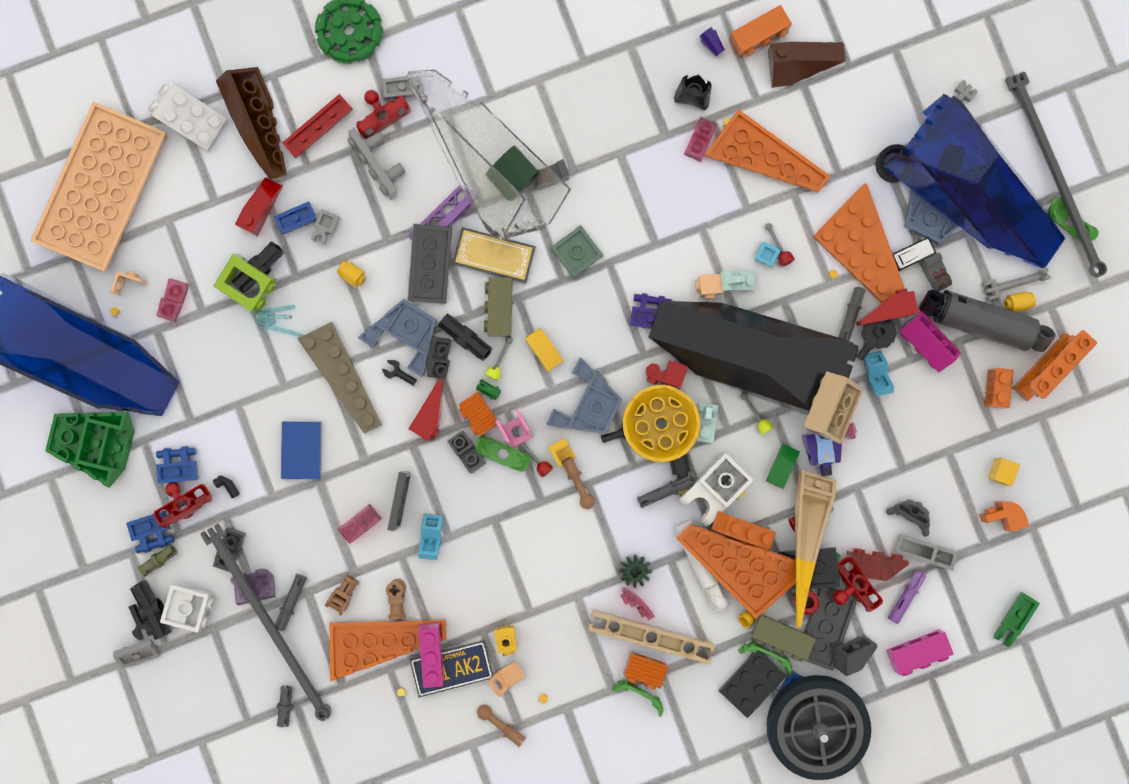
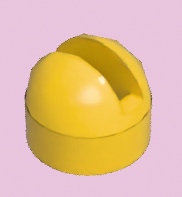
[738,611,755,628]

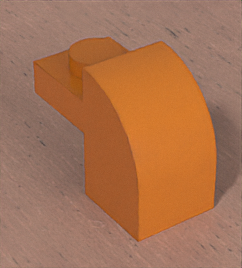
[979,501,1030,532]

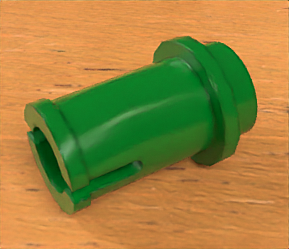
[476,379,502,400]

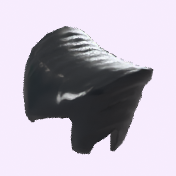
[674,74,712,110]

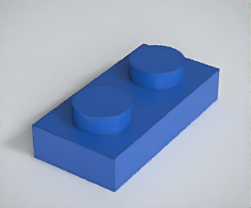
[274,201,317,235]

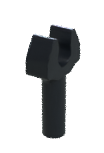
[382,360,417,386]
[601,423,626,443]
[128,604,152,640]

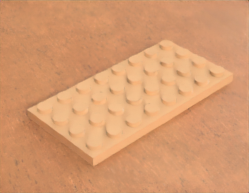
[31,101,167,272]

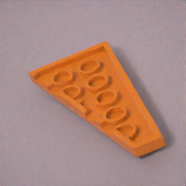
[704,109,830,193]
[329,619,447,682]

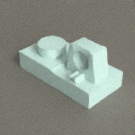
[721,271,756,291]
[696,403,718,443]

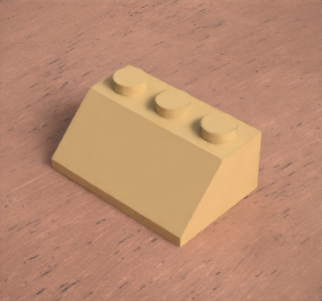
[803,371,864,444]

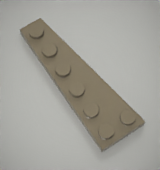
[297,322,382,433]

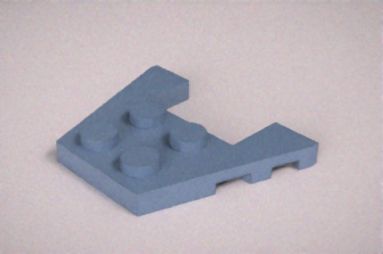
[905,167,982,245]
[358,299,437,377]
[546,358,623,434]

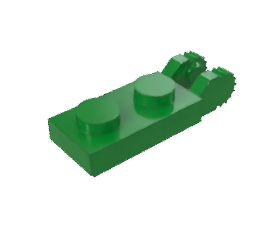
[994,592,1040,647]

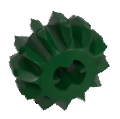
[619,554,652,588]

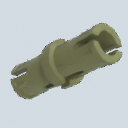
[138,544,177,577]

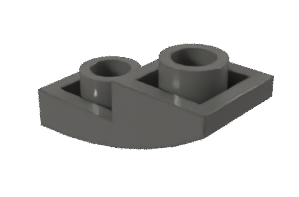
[427,336,452,379]
[447,430,486,474]
[213,527,246,573]

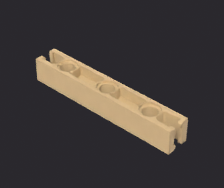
[588,609,715,664]

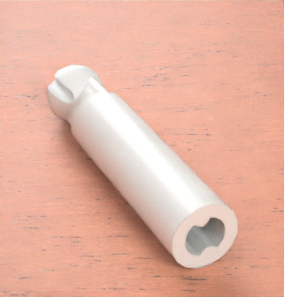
[674,519,728,612]

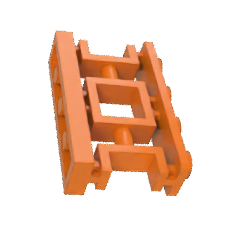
[1012,330,1097,401]

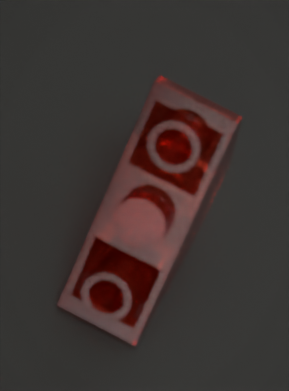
[847,548,909,581]

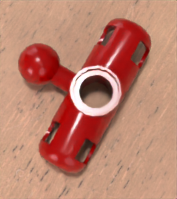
[356,90,411,139]
[153,482,212,528]
[833,557,883,612]

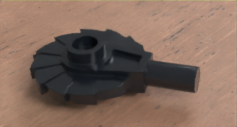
[856,320,897,361]

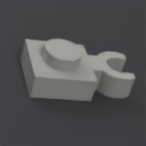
[311,209,340,245]

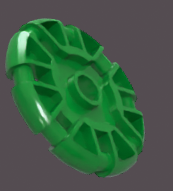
[315,0,383,64]

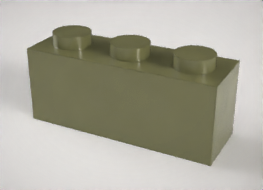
[484,277,513,337]
[752,614,816,662]

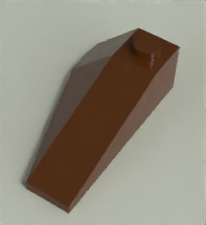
[768,42,845,88]

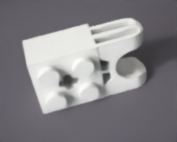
[679,453,753,527]

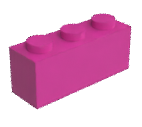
[899,310,961,373]
[418,622,445,688]
[886,629,954,676]

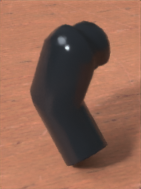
[212,475,240,499]

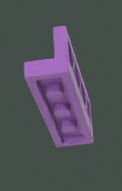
[408,183,478,240]

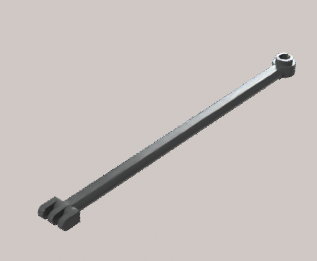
[1005,72,1107,278]
[201,524,332,721]

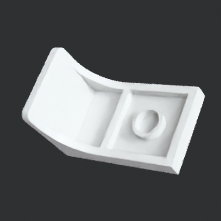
[148,83,227,151]

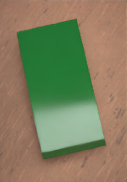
[766,444,800,489]

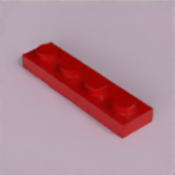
[282,93,353,159]

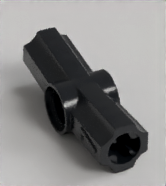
[231,242,284,293]
[438,313,493,361]
[130,580,172,640]

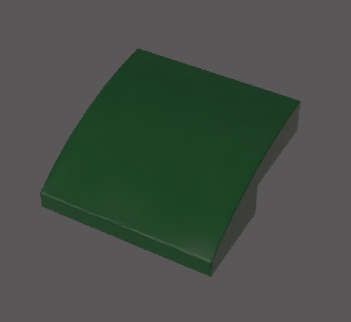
[486,145,539,201]

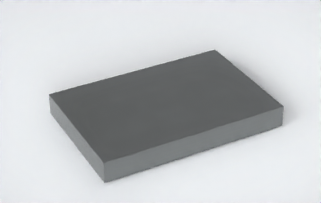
[387,471,411,531]

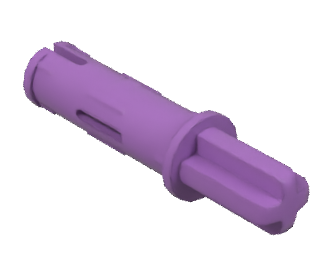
[888,570,927,624]

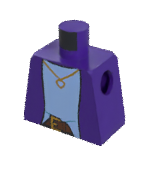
[802,434,842,476]

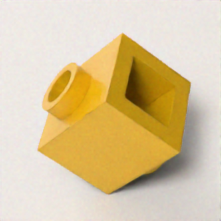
[494,624,518,656]

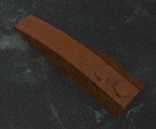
[216,67,287,179]

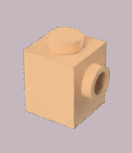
[695,274,724,299]

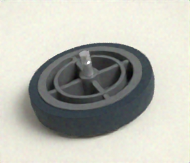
[766,675,871,780]

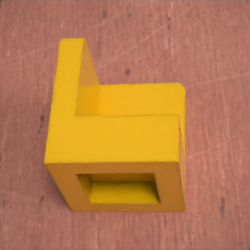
[548,438,575,467]
[988,458,1020,486]

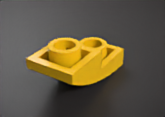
[524,328,563,372]

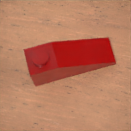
[235,177,283,237]
[856,288,919,326]
[408,380,444,441]

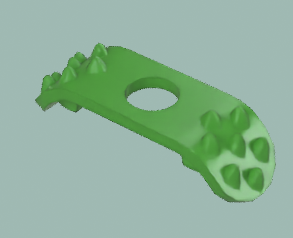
[1048,197,1099,241]
[475,435,531,472]
[738,641,793,676]
[611,679,663,717]

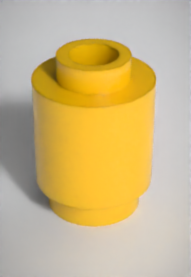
[337,261,366,288]
[1004,291,1036,313]

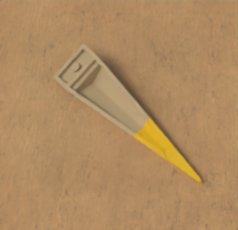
[795,470,836,628]

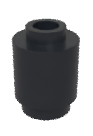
[669,453,691,478]

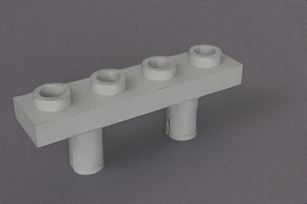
[347,127,405,200]

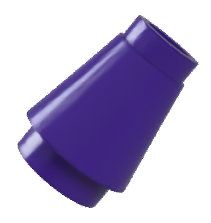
[699,27,725,57]

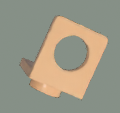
[110,271,147,295]
[488,661,525,697]

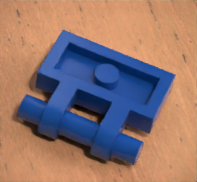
[156,446,198,484]
[126,511,175,554]

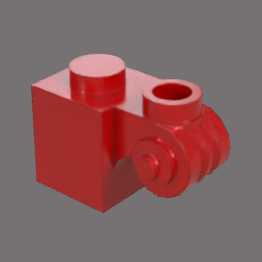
[645,360,688,389]

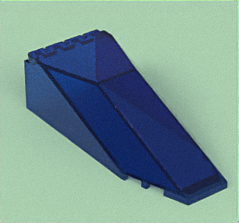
[883,94,1065,269]
[0,273,180,416]

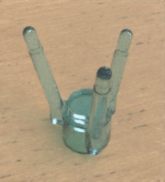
[256,305,303,337]

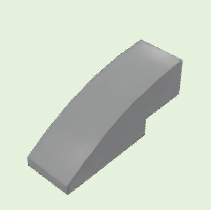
[895,534,959,571]

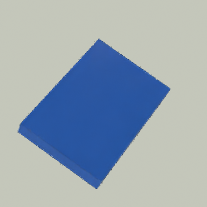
[281,421,322,479]

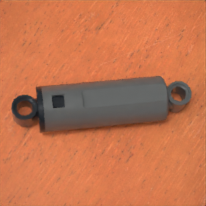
[919,290,1056,352]

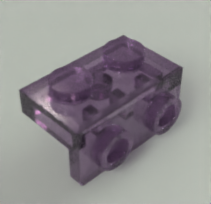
[230,569,276,606]

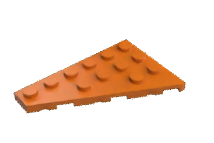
[812,183,905,303]
[676,524,796,619]

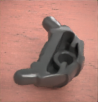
[886,499,930,537]

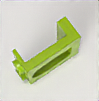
[213,254,277,312]

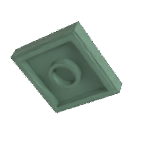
[550,225,604,279]

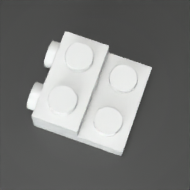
[160,584,214,633]

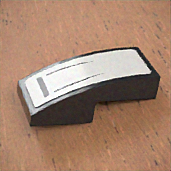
[893,236,937,271]

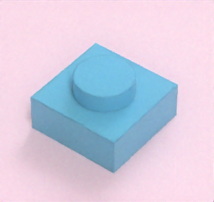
[754,241,780,268]

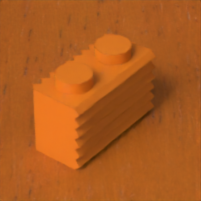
[983,368,1014,409]
[458,392,497,436]
[623,651,668,690]

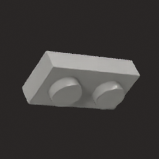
[382,74,423,100]
[113,640,159,668]

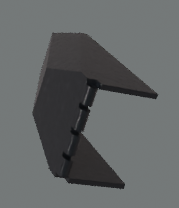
[648,301,859,415]

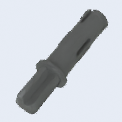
[839,287,865,341]
[637,476,693,508]
[275,573,307,631]

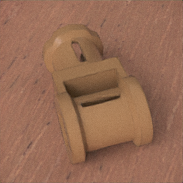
[325,574,360,616]
[386,579,406,619]

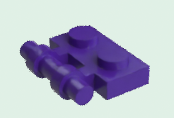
[630,293,672,329]

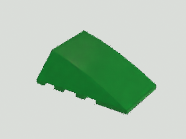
[45,412,134,488]

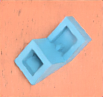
[863,351,894,397]
[418,514,443,560]

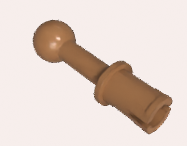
[562,457,595,509]
[477,705,526,748]

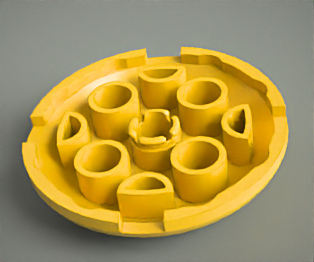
[623,385,700,462]

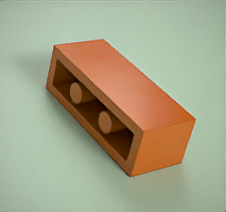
[729,5,792,58]
[712,511,776,550]

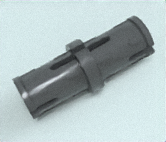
[276,685,293,727]

